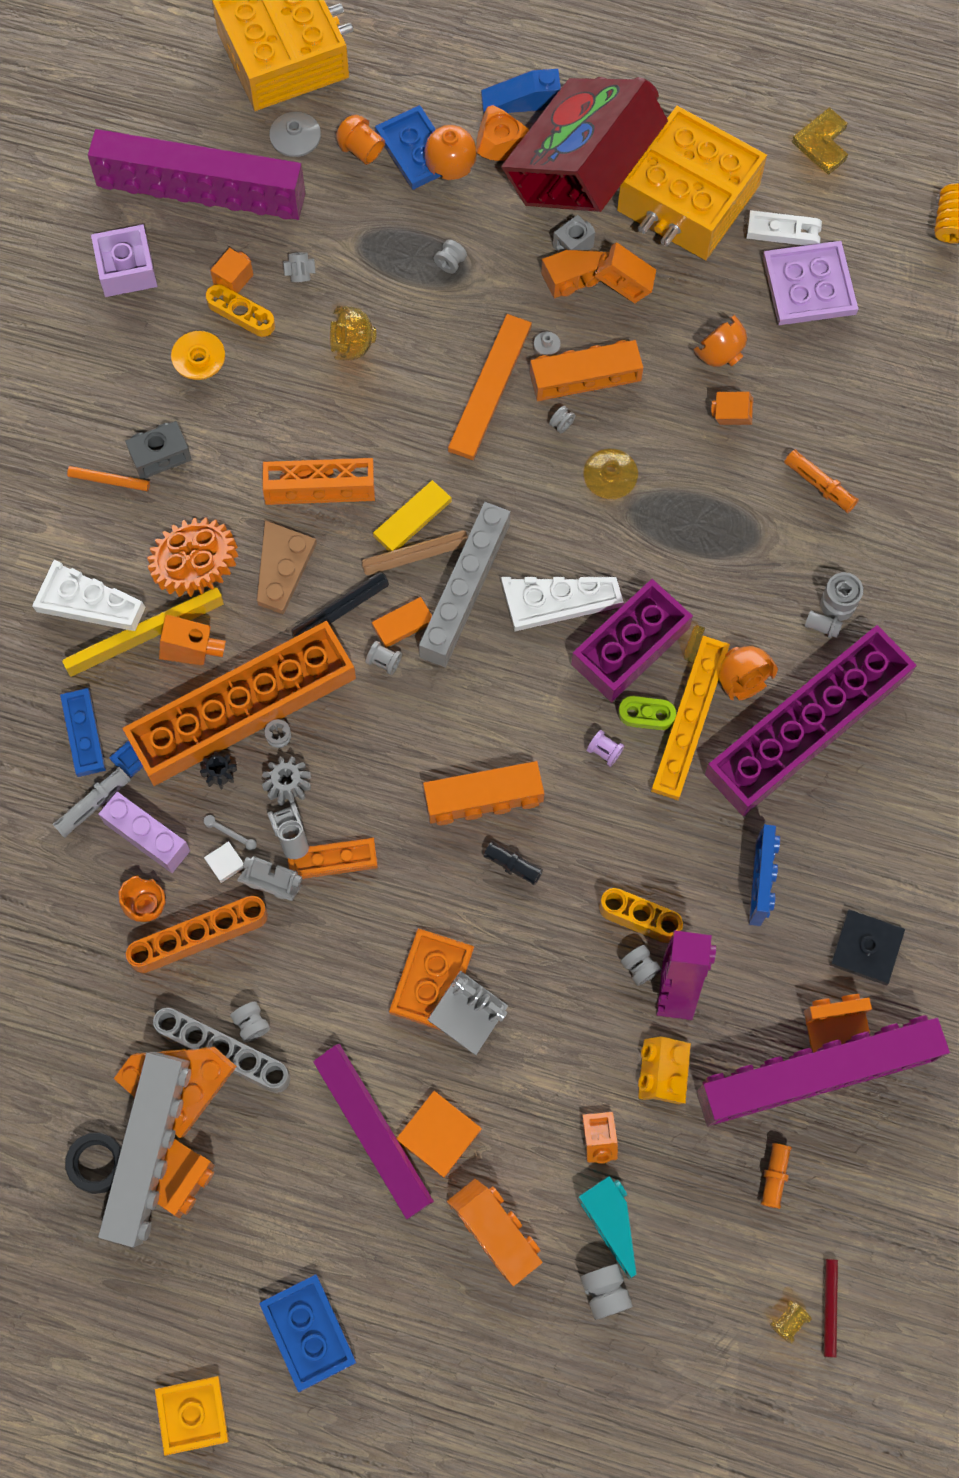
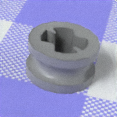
[549,406,576,434]
[265,719,291,748]

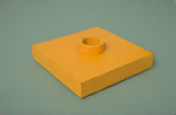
[155,1376,229,1456]

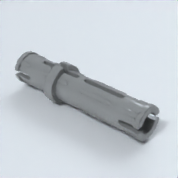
[52,767,131,838]

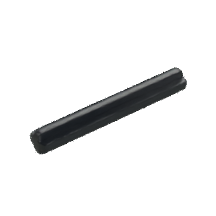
[291,572,389,637]

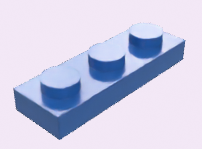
[60,688,106,777]

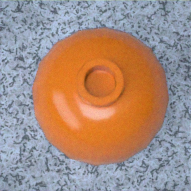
[425,125,476,180]
[693,314,747,367]
[719,646,778,701]

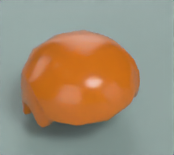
[118,876,166,922]

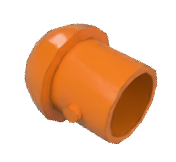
[336,115,385,165]

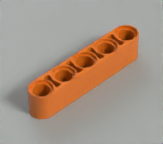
[126,896,268,973]

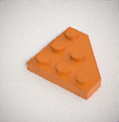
[114,1047,237,1138]

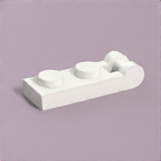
[747,210,822,246]

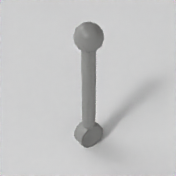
[204,815,257,850]

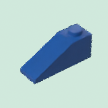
[481,68,561,114]

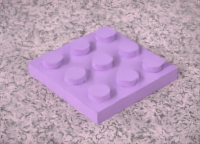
[763,241,858,325]

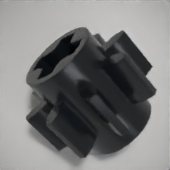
[200,752,237,790]

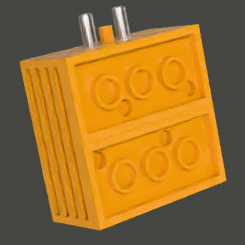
[212,0,353,111]
[617,106,767,261]

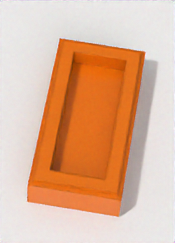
[372,597,432,648]

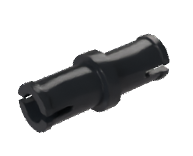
[483,841,543,886]

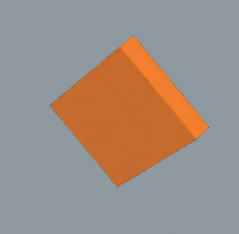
[389,928,474,1030]

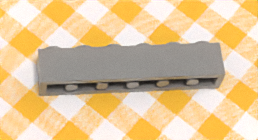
[419,502,510,668]
[98,1052,191,1248]

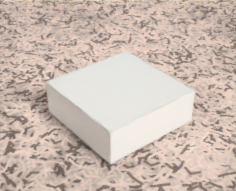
[204,841,244,883]

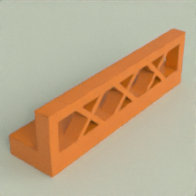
[263,458,375,505]

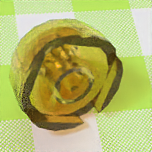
[330,306,376,361]

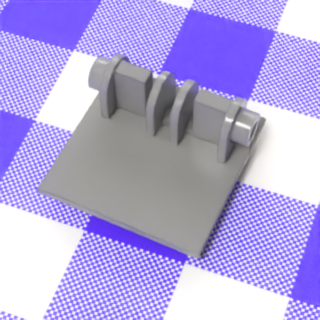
[428,971,508,1055]

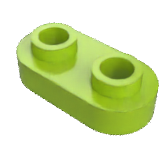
[618,696,676,730]

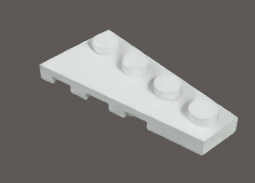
[32,560,146,631]
[501,577,624,631]

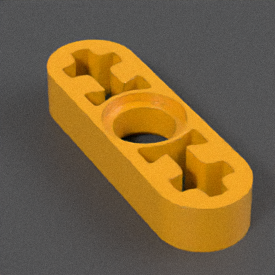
[206,285,275,337]

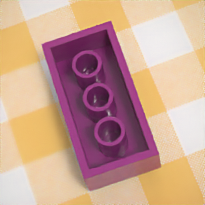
[571,579,693,703]

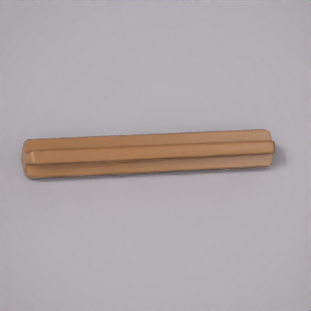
[362,530,468,575]

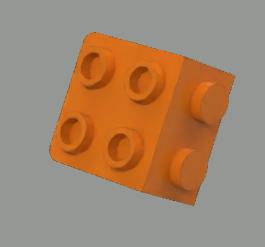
[804,994,872,1053]
[156,1139,215,1219]

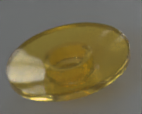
[584,449,638,499]

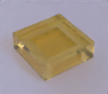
[684,625,705,663]

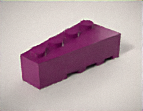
[657,930,716,1020]

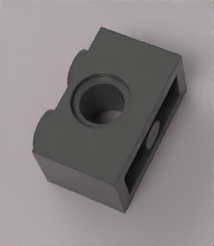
[125,421,192,479]

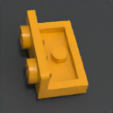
[638,1036,691,1104]

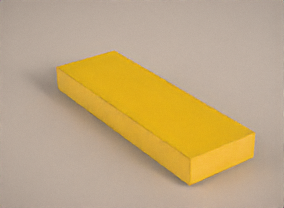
[373,480,452,552]

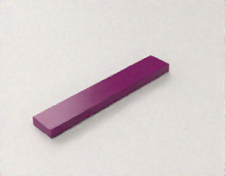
[313,1044,434,1220]

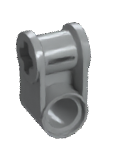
[267,803,309,859]

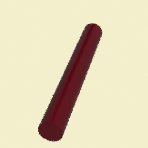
[824,1259,838,1358]

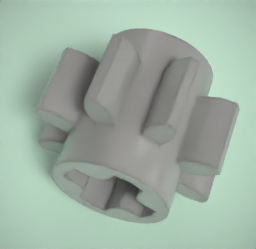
[283,252,316,282]

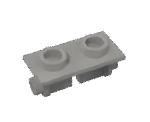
[237,856,302,901]

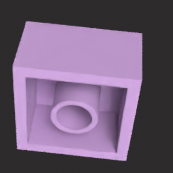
[91,224,158,297]

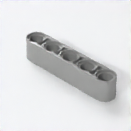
[153,1008,290,1093]

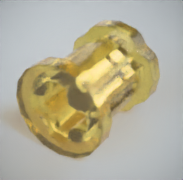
[770,1300,812,1344]

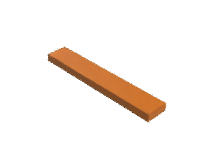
[448,314,532,461]

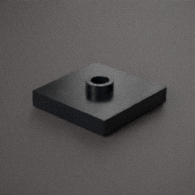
[830,909,905,986]

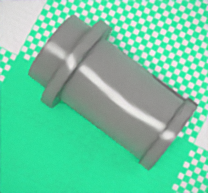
[805,610,843,639]

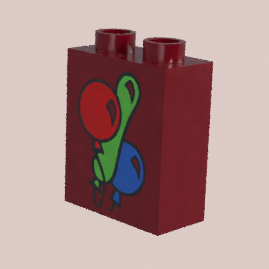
[501,77,668,212]

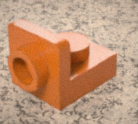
[582,1112,618,1163]

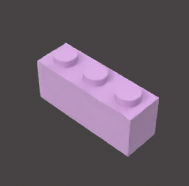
[99,792,190,873]

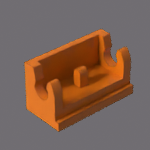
[595,242,656,304]

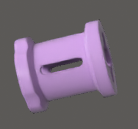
[587,730,625,767]

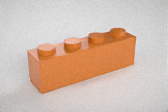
[530,340,643,401]
[423,761,544,825]

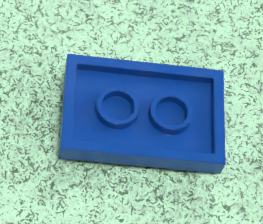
[375,105,442,190]
[749,824,780,926]
[259,1274,357,1392]

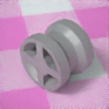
[434,239,467,274]

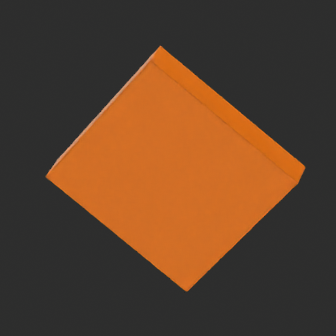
[396,1091,482,1178]

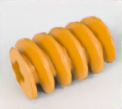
[934,183,959,244]

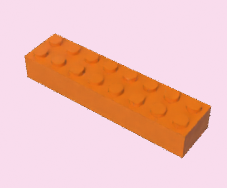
[122,621,356,786]

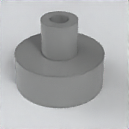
[533,332,561,357]

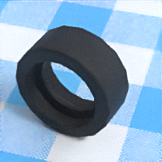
[65,1133,122,1194]

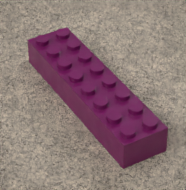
[87,129,306,220]
[704,625,917,817]
[696,1015,950,1127]

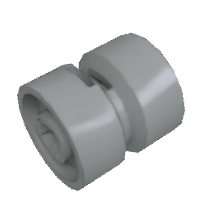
[820,572,863,621]
[580,1264,633,1320]

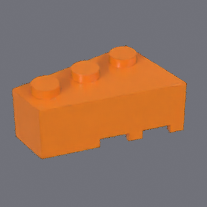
[446,1179,543,1287]

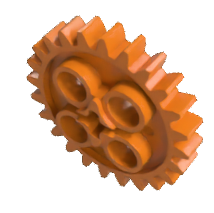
[147,518,238,597]

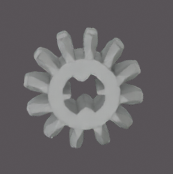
[262,756,311,806]

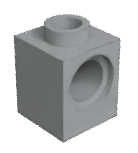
[553,215,595,253]

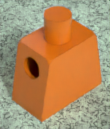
[159,615,226,665]

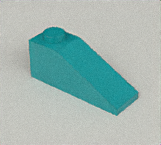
[577,1176,636,1279]

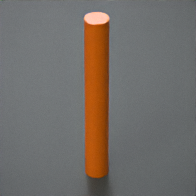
[67,466,150,492]

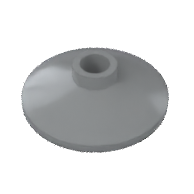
[269,112,321,157]

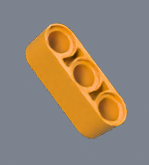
[599,888,683,943]

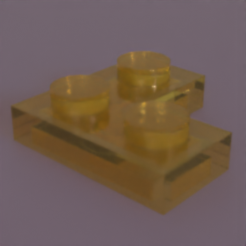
[792,107,848,175]

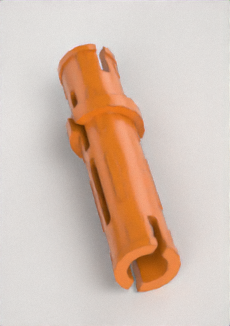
[784,449,859,513]

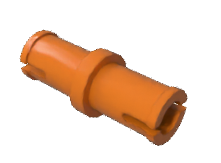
[760,1143,792,1209]

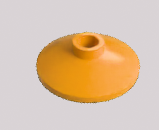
[171,331,225,380]

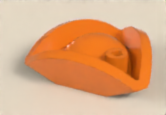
[476,105,529,161]

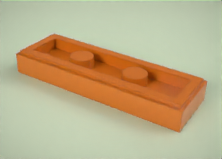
[288,838,378,879]

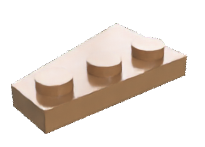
[257,520,317,615]

